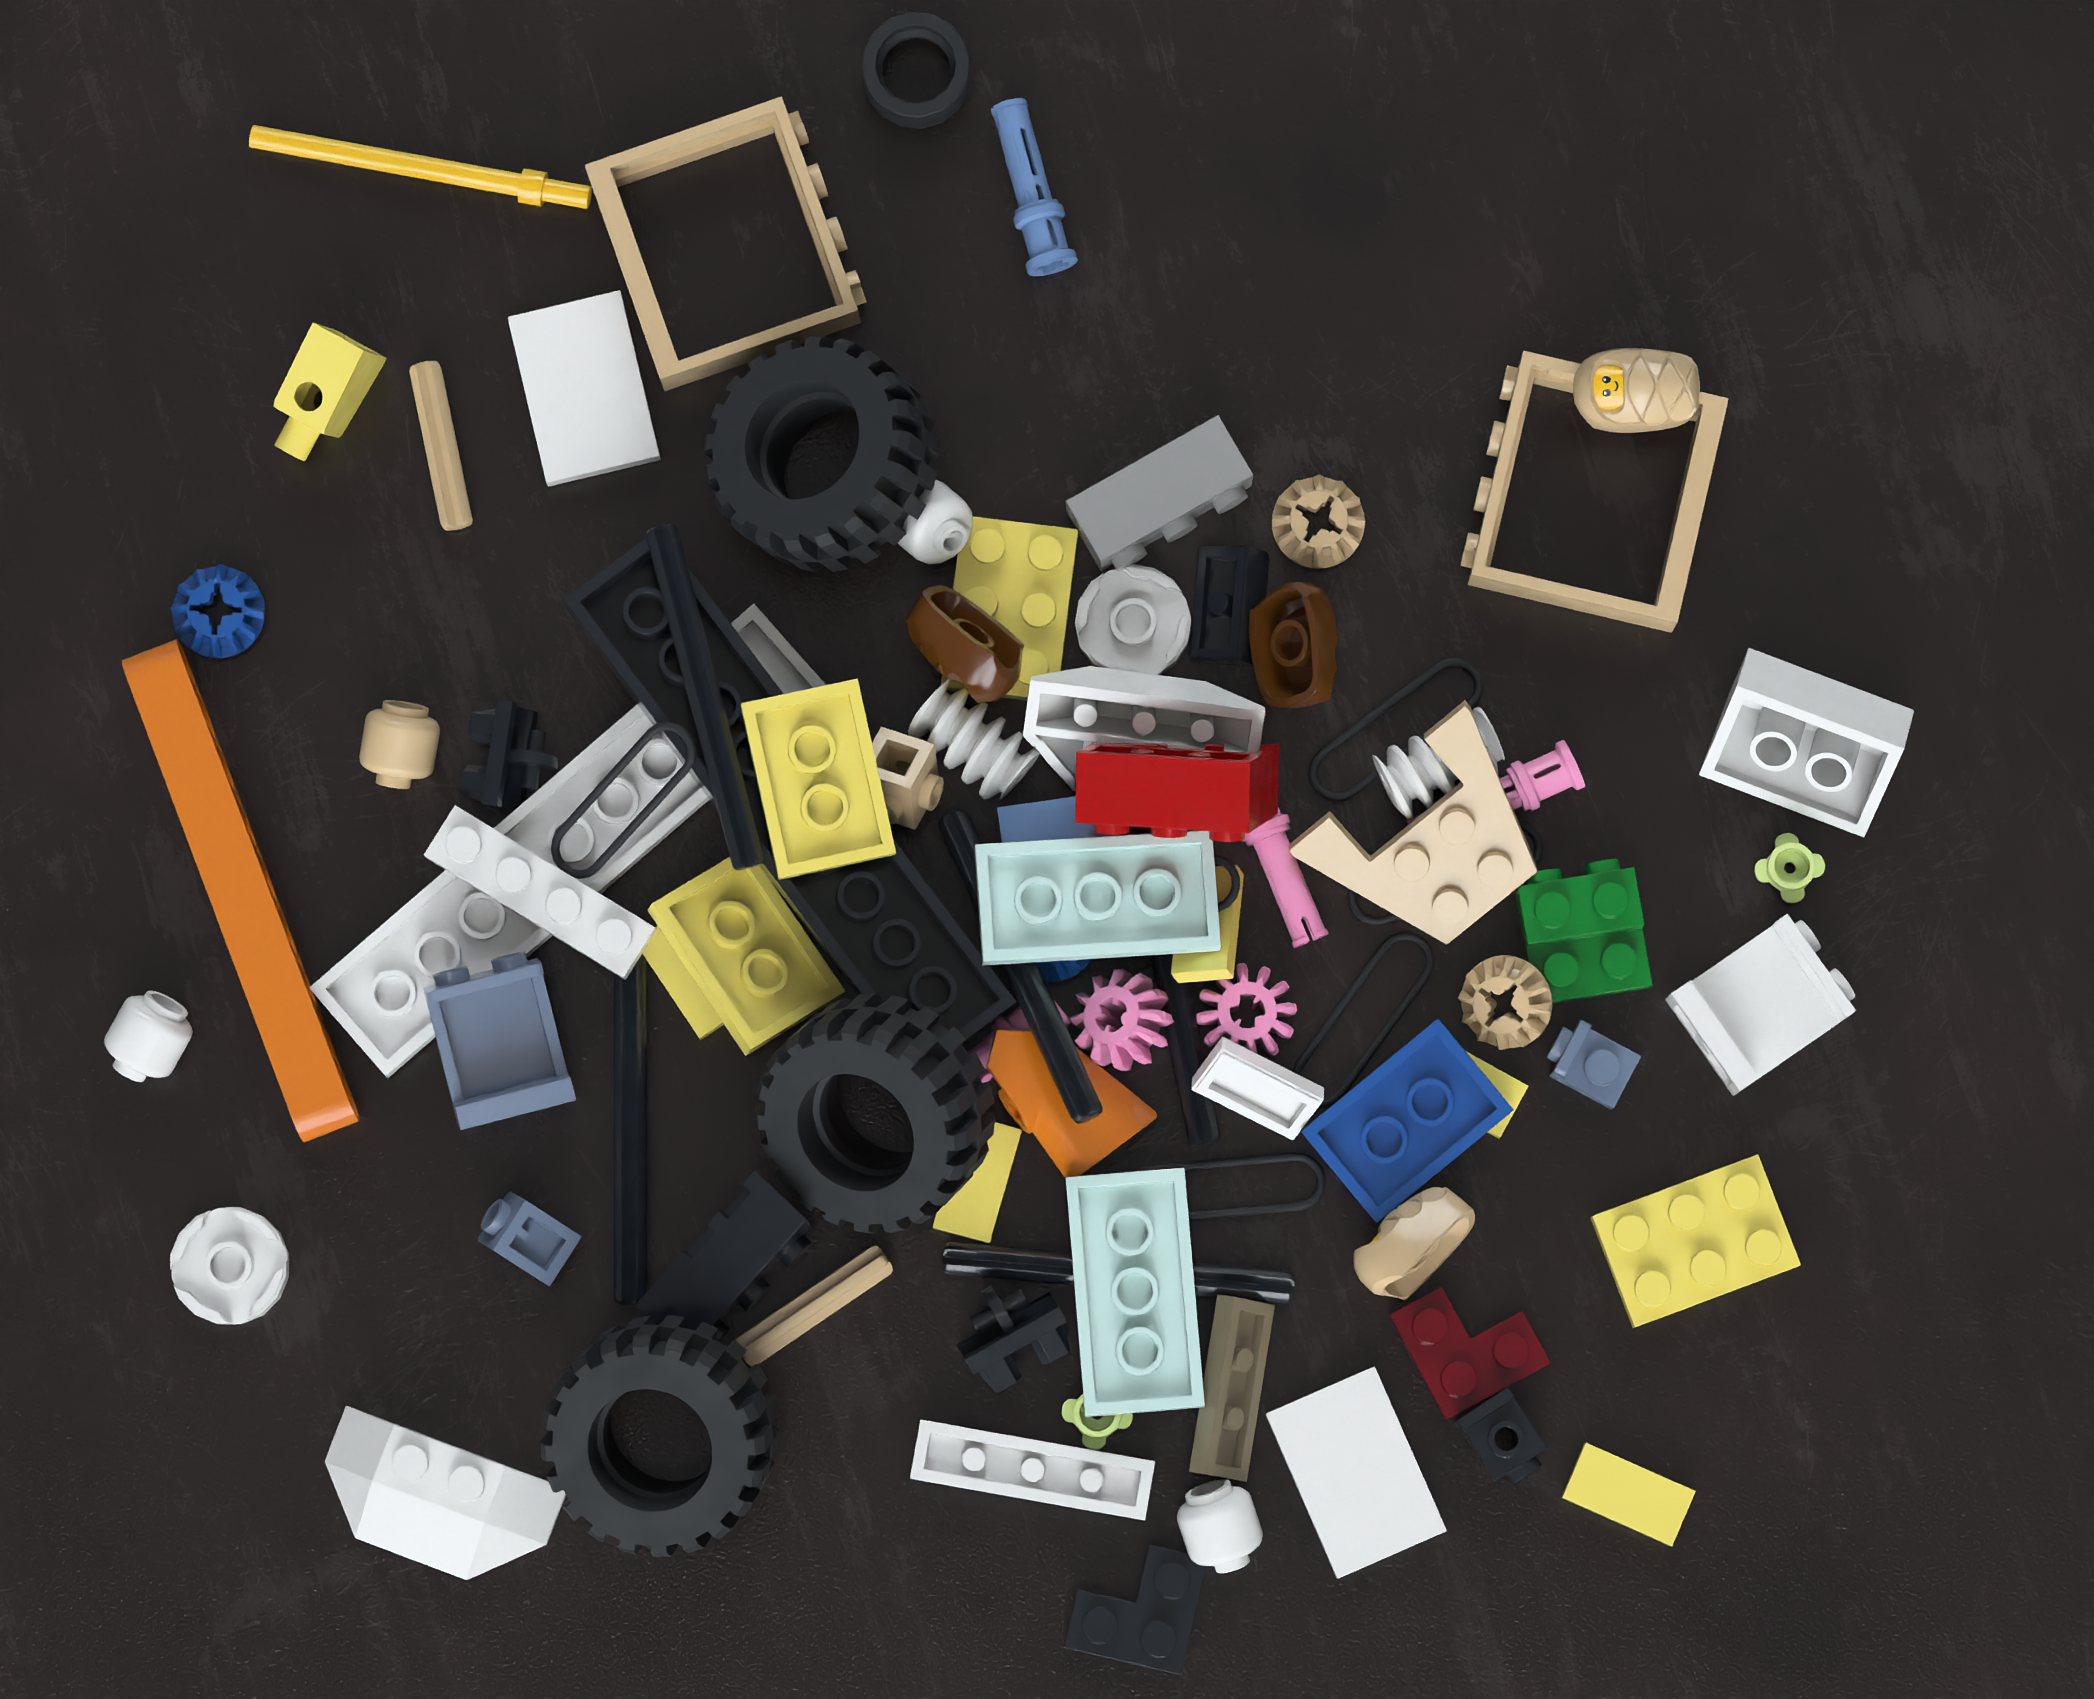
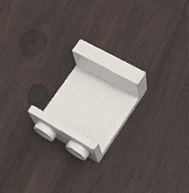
[1665,914,1856,1096]

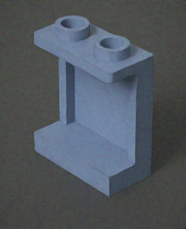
[423,952,576,1130]

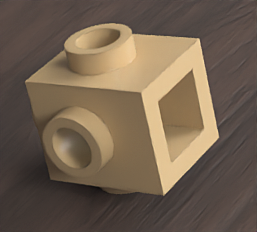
[872,727,944,830]

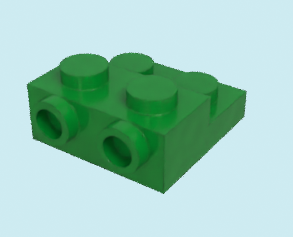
[1514,859,1652,1004]

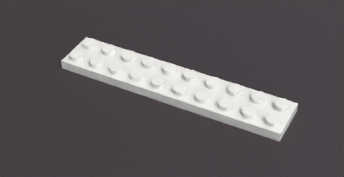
[309,604,826,1078]

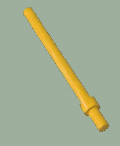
[249,125,592,209]

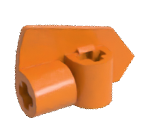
[986,1030,1157,1178]

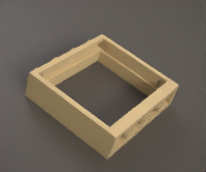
[585,96,867,391]
[1460,351,1729,633]

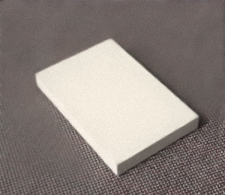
[508,290,661,487]
[1265,1366,1447,1579]

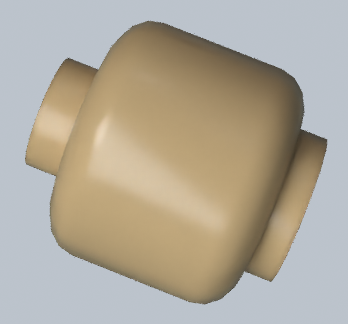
[359,700,440,789]

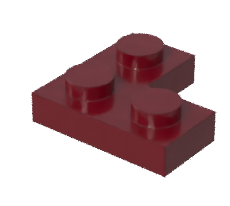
[1389,1287,1551,1420]

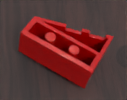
[1075,743,1279,842]

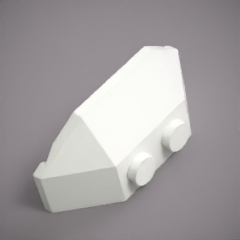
[1023,666,1265,791]
[325,1406,566,1580]

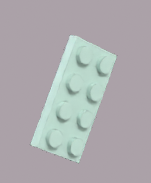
[974,831,1221,966]
[1066,1168,1205,1417]

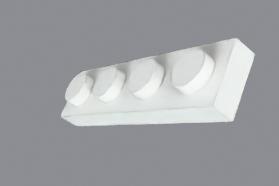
[424,805,656,980]
[910,1419,1155,1521]

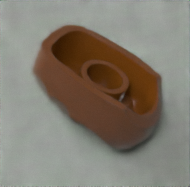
[1249,582,1338,708]
[906,585,1024,703]

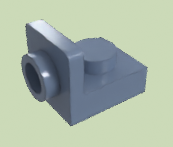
[1547,1020,1641,1110]
[478,1191,582,1286]

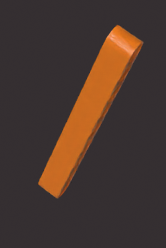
[122,639,360,1143]

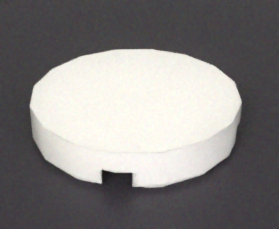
[1075,564,1191,675]
[170,1207,289,1324]

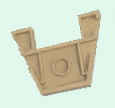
[1289,700,1537,945]

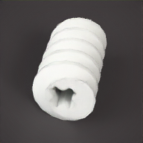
[908,679,1040,800]
[1372,707,1505,820]

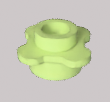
[1754,833,1825,903]
[1062,1394,1133,1450]

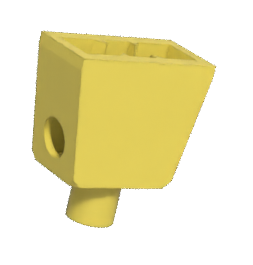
[273,322,387,461]

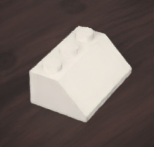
[1699,648,1914,837]

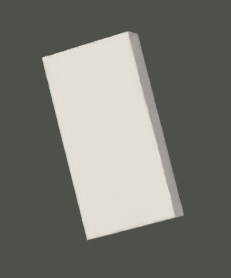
[1191,1036,1324,1140]

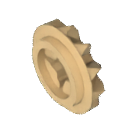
[1272,474,1365,569]
[1458,955,1552,1050]

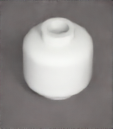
[898,480,973,564]
[104,990,193,1082]
[1177,1479,1263,1573]

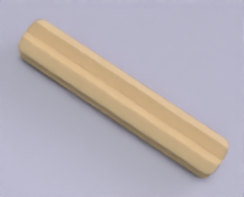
[409,361,473,531]
[735,1245,893,1367]

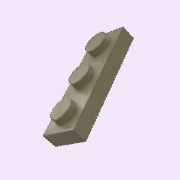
[1189,1295,1275,1482]

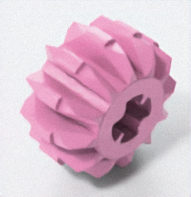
[1196,963,1297,1057]
[1070,969,1174,1071]

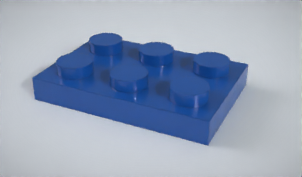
[1301,1019,1514,1223]

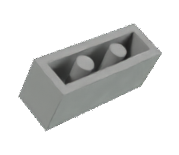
[1066,415,1253,571]

